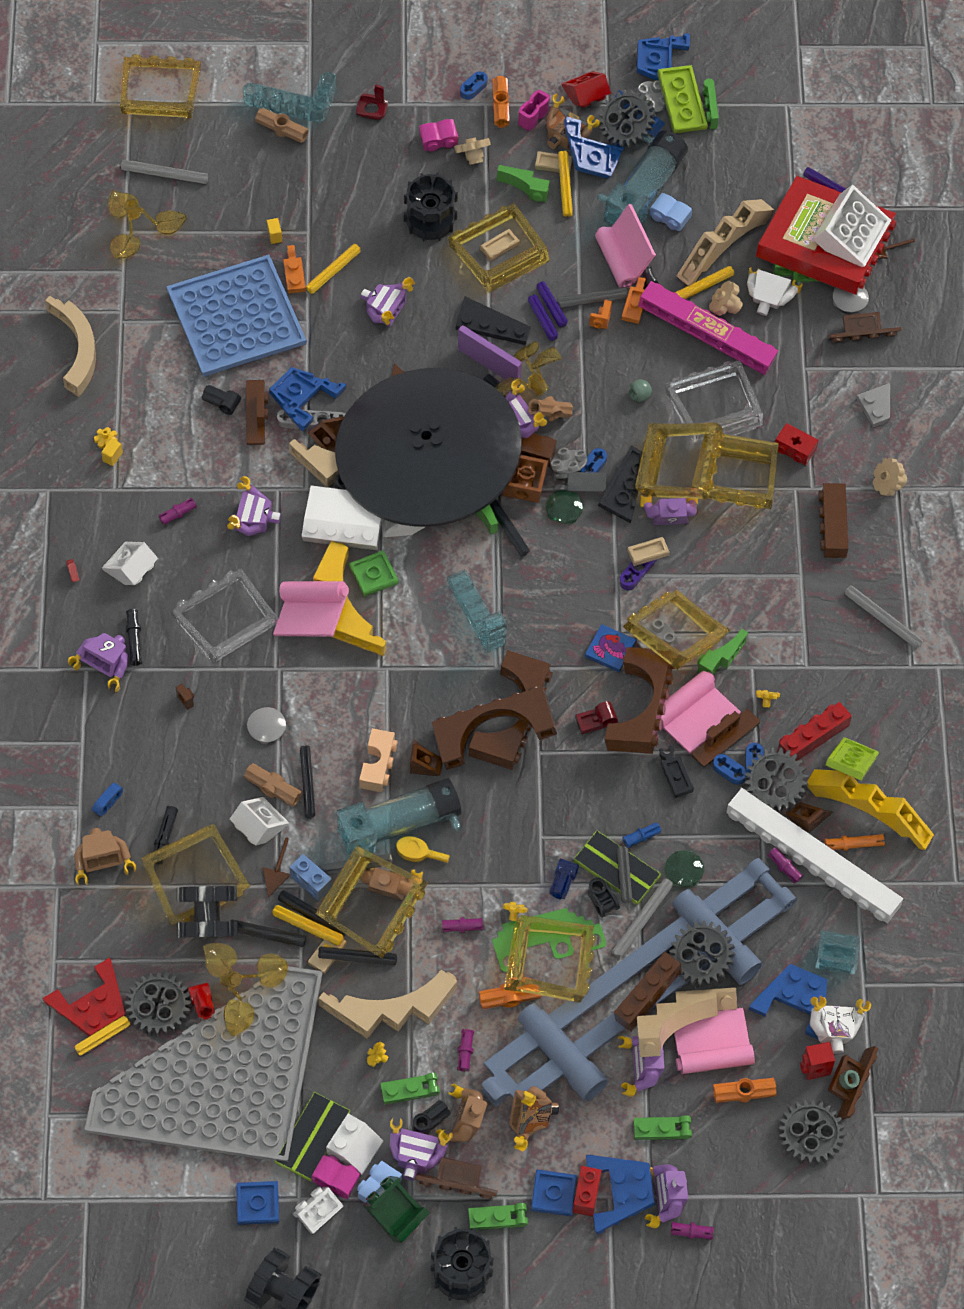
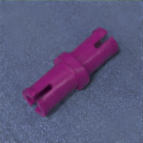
[158,497,197,525]
[767,847,803,884]
[442,917,483,933]
[457,1029,474,1072]
[670,1222,714,1240]

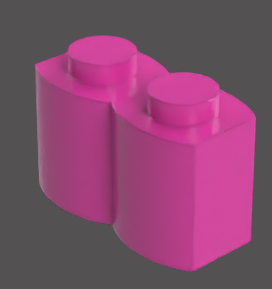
[518,89,550,131]
[419,119,458,151]
[311,1155,360,1199]

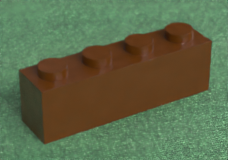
[521,433,557,468]
[818,483,848,558]
[614,952,682,1032]

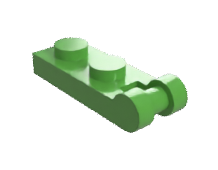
[702,78,719,129]
[380,1073,440,1105]
[633,1115,692,1140]
[468,1203,528,1230]

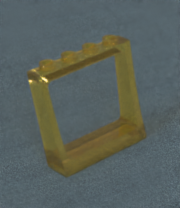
[120,54,201,118]
[448,203,550,293]
[635,422,724,499]
[690,431,779,509]
[623,589,731,670]
[140,824,250,925]
[315,845,428,958]
[504,915,596,1003]

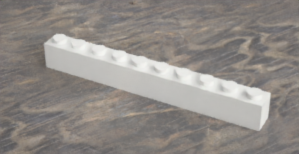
[726,788,903,924]

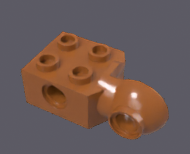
[502,455,548,503]

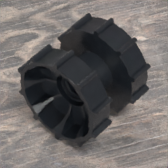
[404,173,458,242]
[176,886,238,938]
[430,1227,494,1302]
[244,1247,322,1309]

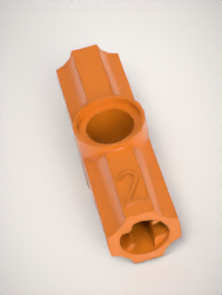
[492,76,510,128]
[479,980,541,1010]
[713,1078,777,1103]

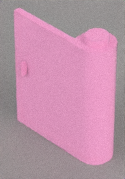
[595,204,656,288]
[273,581,349,637]
[661,671,741,754]
[674,1008,755,1074]

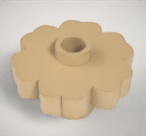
[454,137,491,165]
[709,281,743,316]
[873,458,907,496]

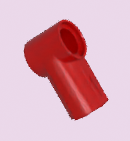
[188,982,215,1020]

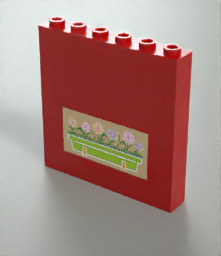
[755,175,897,295]

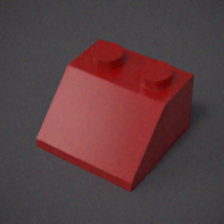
[561,71,611,108]

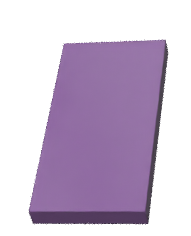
[458,325,522,383]

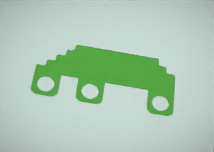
[492,908,606,972]

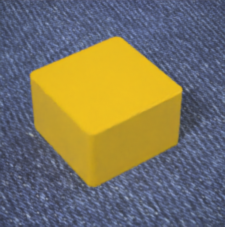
[267,218,282,244]
[101,438,123,466]

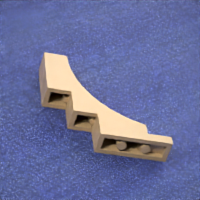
[677,199,774,286]
[289,439,339,488]
[319,970,457,1039]
[637,988,737,1057]

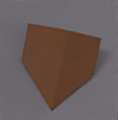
[308,416,345,452]
[410,739,442,776]
[786,802,834,833]

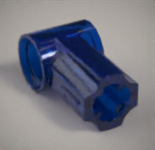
[549,858,579,900]

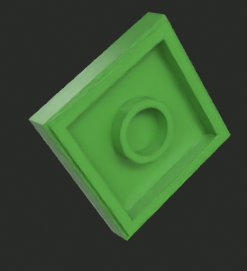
[349,550,399,597]

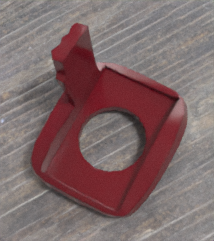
[356,84,388,120]

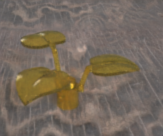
[109,190,187,259]
[495,341,562,397]
[203,943,288,1036]

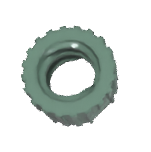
[839,1070,860,1089]

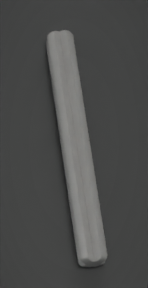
[121,160,208,184]
[845,585,923,649]
[612,878,673,959]

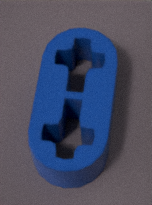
[460,71,488,100]
[580,448,607,472]
[745,743,764,779]
[713,754,747,785]
[92,783,123,817]

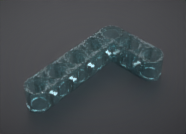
[243,72,337,122]
[447,569,507,652]

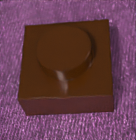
[176,684,194,710]

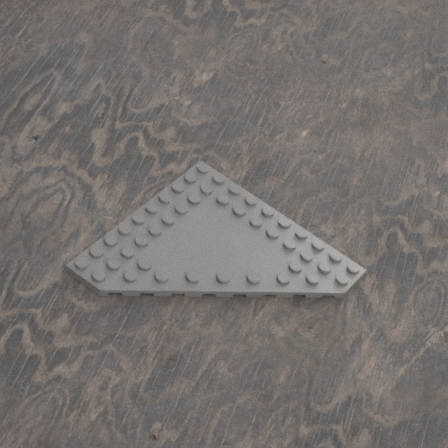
[85,966,323,1162]

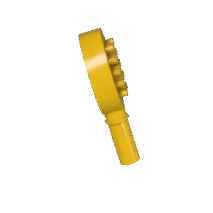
[396,836,450,863]

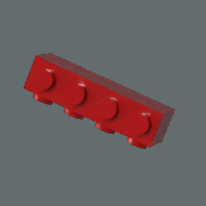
[777,702,852,761]

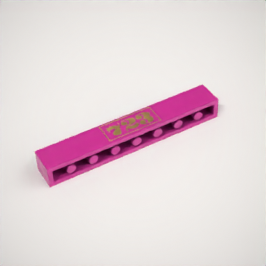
[638,281,778,375]

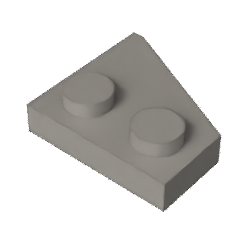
[857,383,890,427]

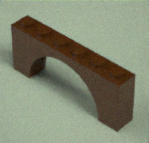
[604,647,676,754]
[469,650,553,770]
[432,686,557,770]

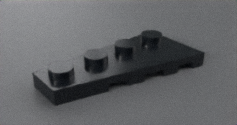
[455,296,531,345]
[598,446,647,524]

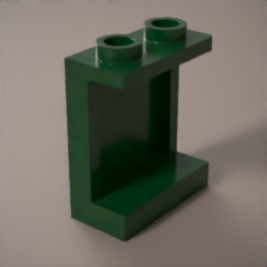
[362,1176,430,1243]

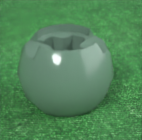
[629,379,652,402]

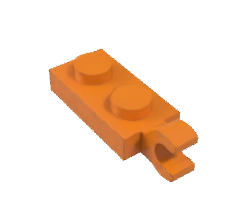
[283,245,306,294]
[621,277,646,324]

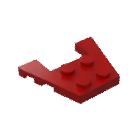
[42,957,126,1037]

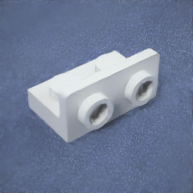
[293,1187,343,1234]

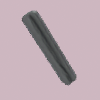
[617,847,632,903]

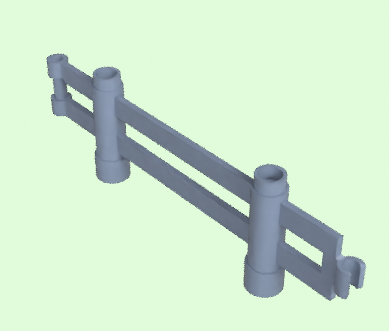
[482,858,797,1107]

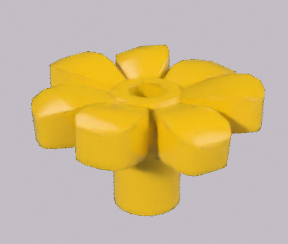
[94,427,118,449]
[755,690,780,707]
[503,902,528,921]
[367,1042,388,1067]

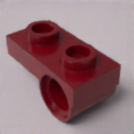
[575,701,618,735]

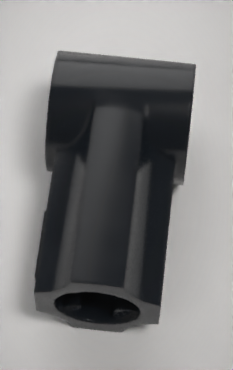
[201,385,241,415]
[412,1100,451,1135]

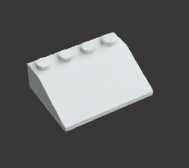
[813,185,891,267]
[302,486,382,551]

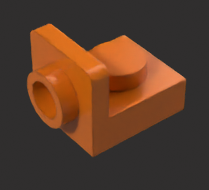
[589,300,612,329]

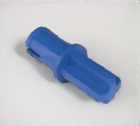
[622,823,661,848]

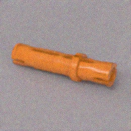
[824,834,885,851]

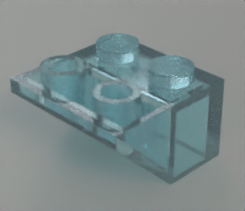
[815,930,860,974]

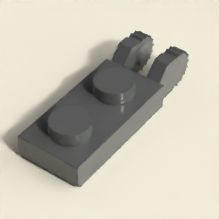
[553,472,606,491]

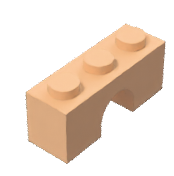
[359,728,398,793]

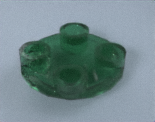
[546,490,583,524]
[665,850,704,887]

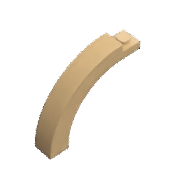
[45,296,96,397]

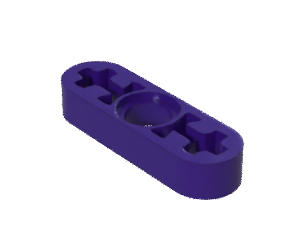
[620,559,658,590]

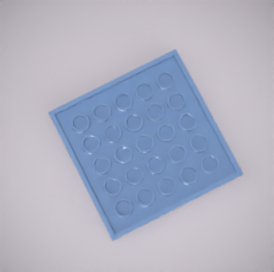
[166,255,307,377]

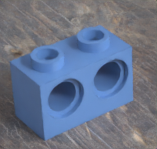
[289,854,332,902]

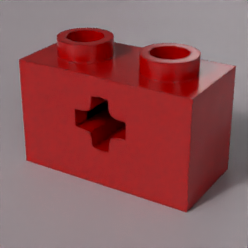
[774,423,819,465]
[800,1042,835,1080]
[573,1166,602,1217]

